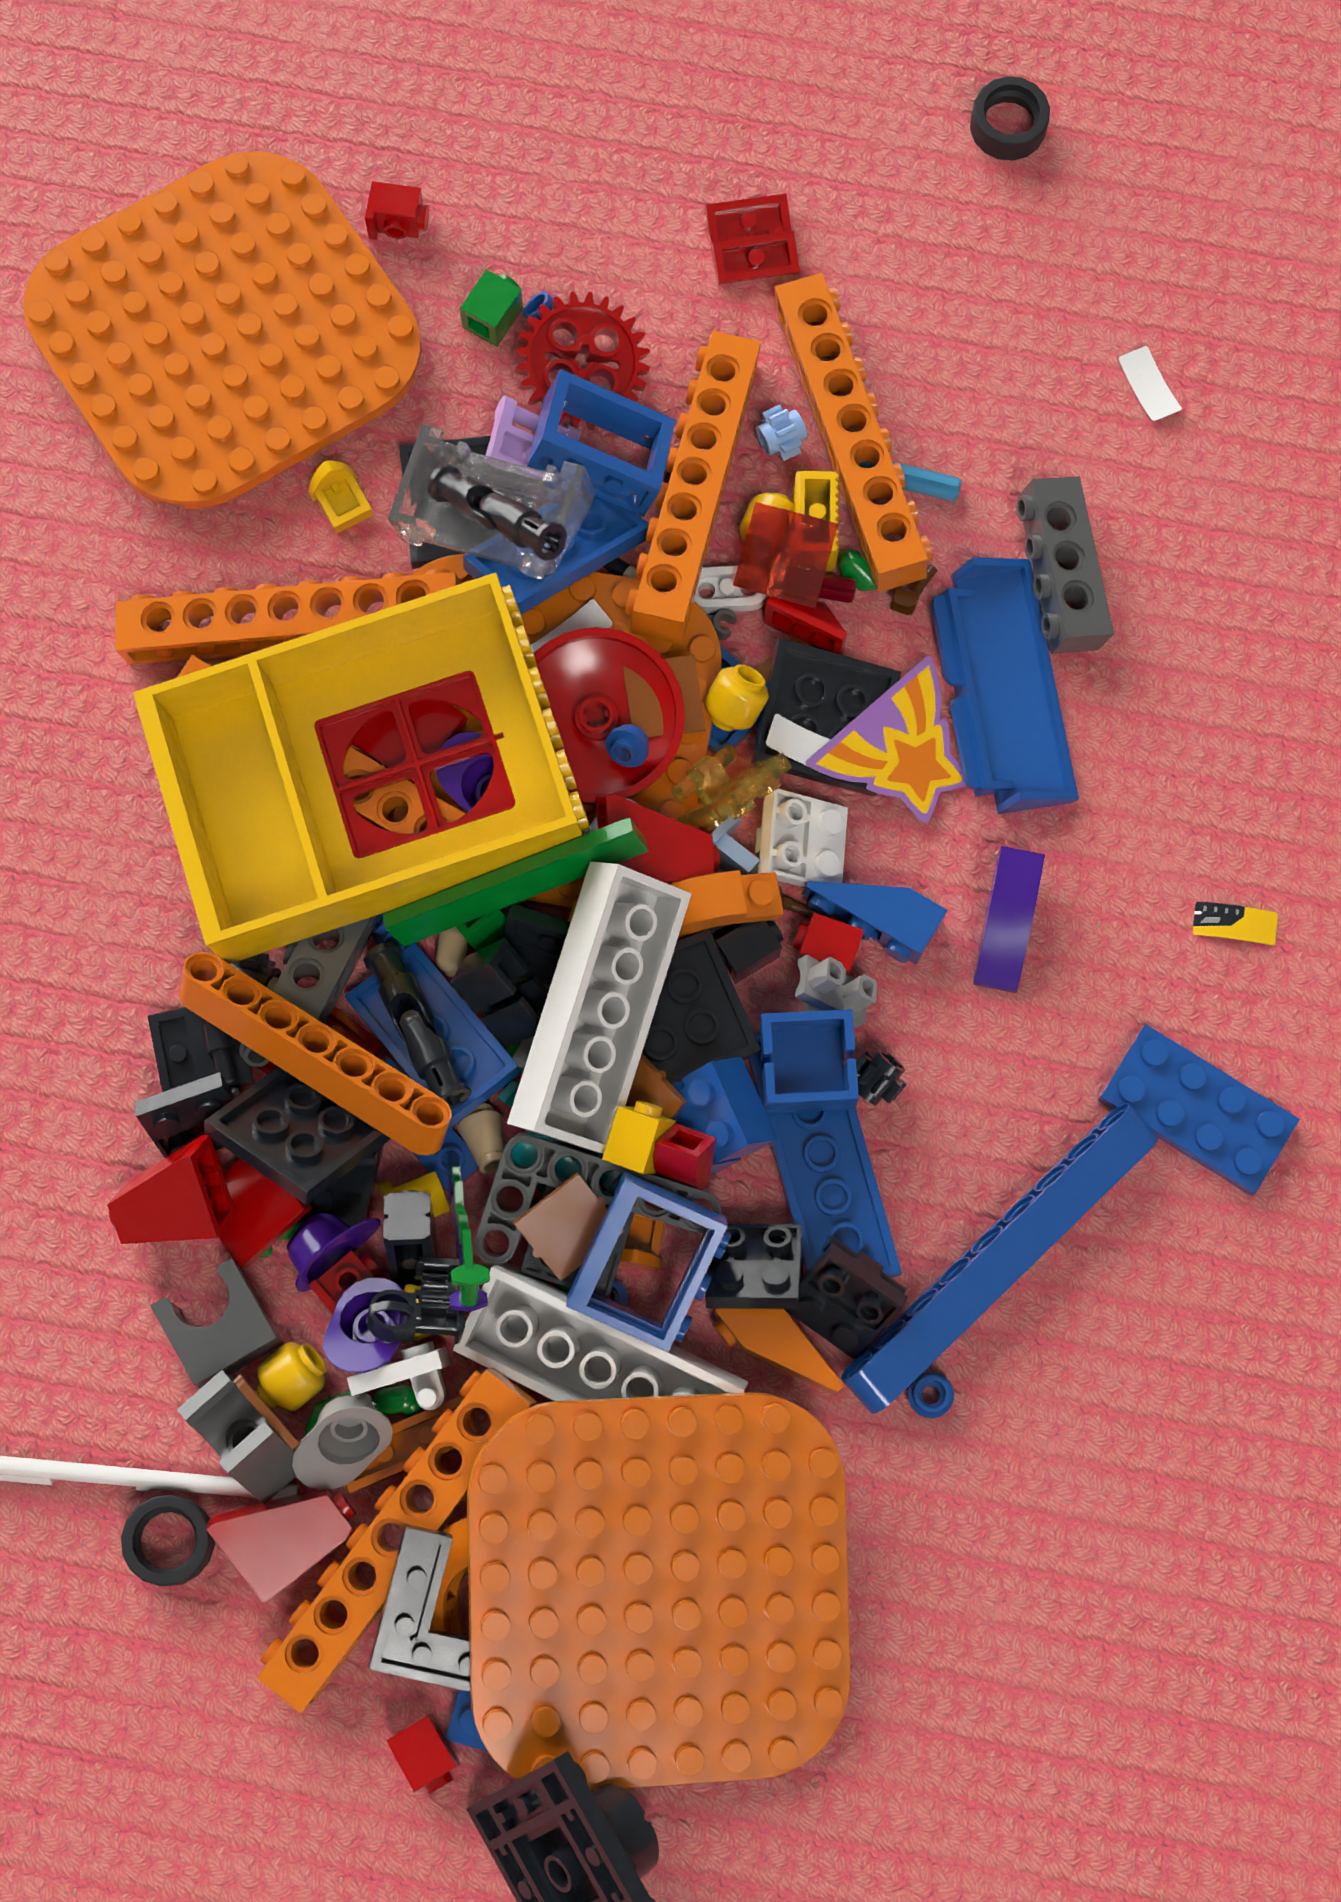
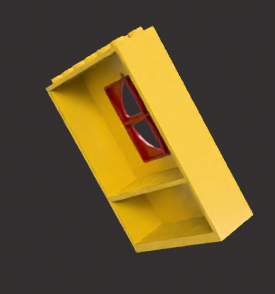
[133,572,591,964]

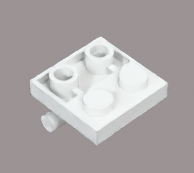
[755,788,848,888]
[347,1341,451,1410]

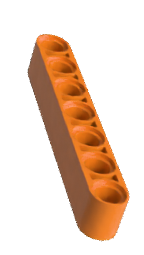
[179,952,451,1156]

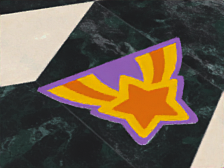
[806,655,967,823]

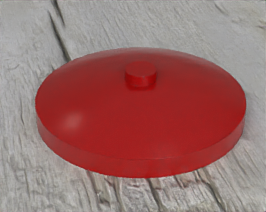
[529,627,685,805]

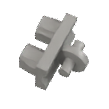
[795,955,877,1028]

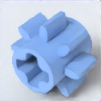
[756,405,808,461]

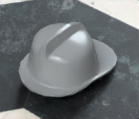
[292,1392,393,1490]

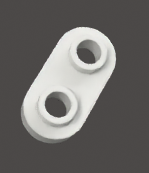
[694,565,771,614]

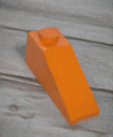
[713,1308,845,1396]

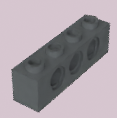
[1016,476,1114,654]
[267,915,378,1025]

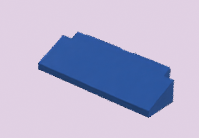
[930,557,1079,814]

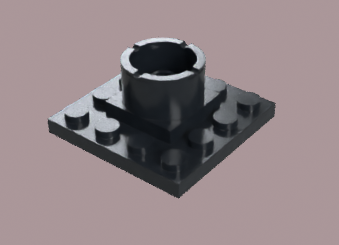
[466,1751,659,1902]

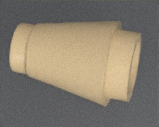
[458,1103,504,1174]

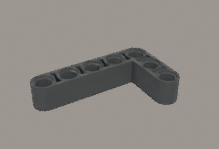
[475,1132,721,1265]

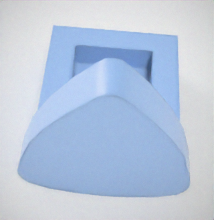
[711,812,760,875]

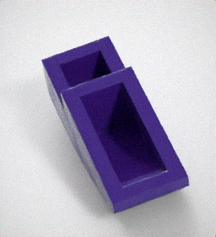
[973,846,1045,993]

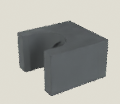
[150,1258,284,1388]
[177,1370,296,1505]

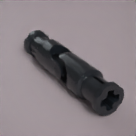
[428,465,567,561]
[363,941,472,1110]

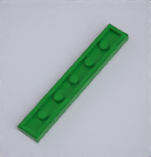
[382,818,649,947]

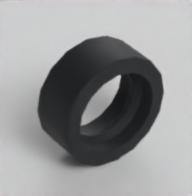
[970,76,1050,161]
[121,1495,215,1586]

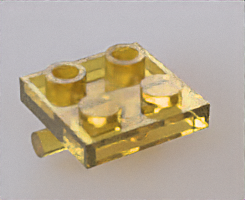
[671,745,792,831]

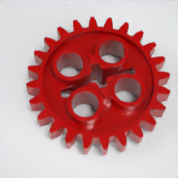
[514,291,650,430]

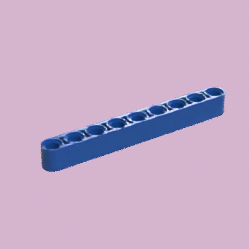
[841,1103,1158,1414]

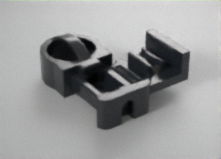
[366,1256,465,1344]

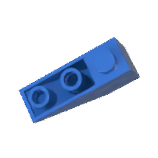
[804,881,948,965]

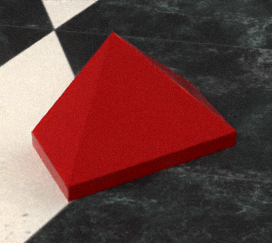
[764,596,847,655]

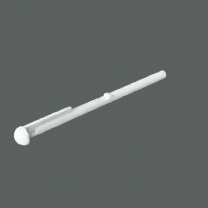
[0,1456,299,1500]

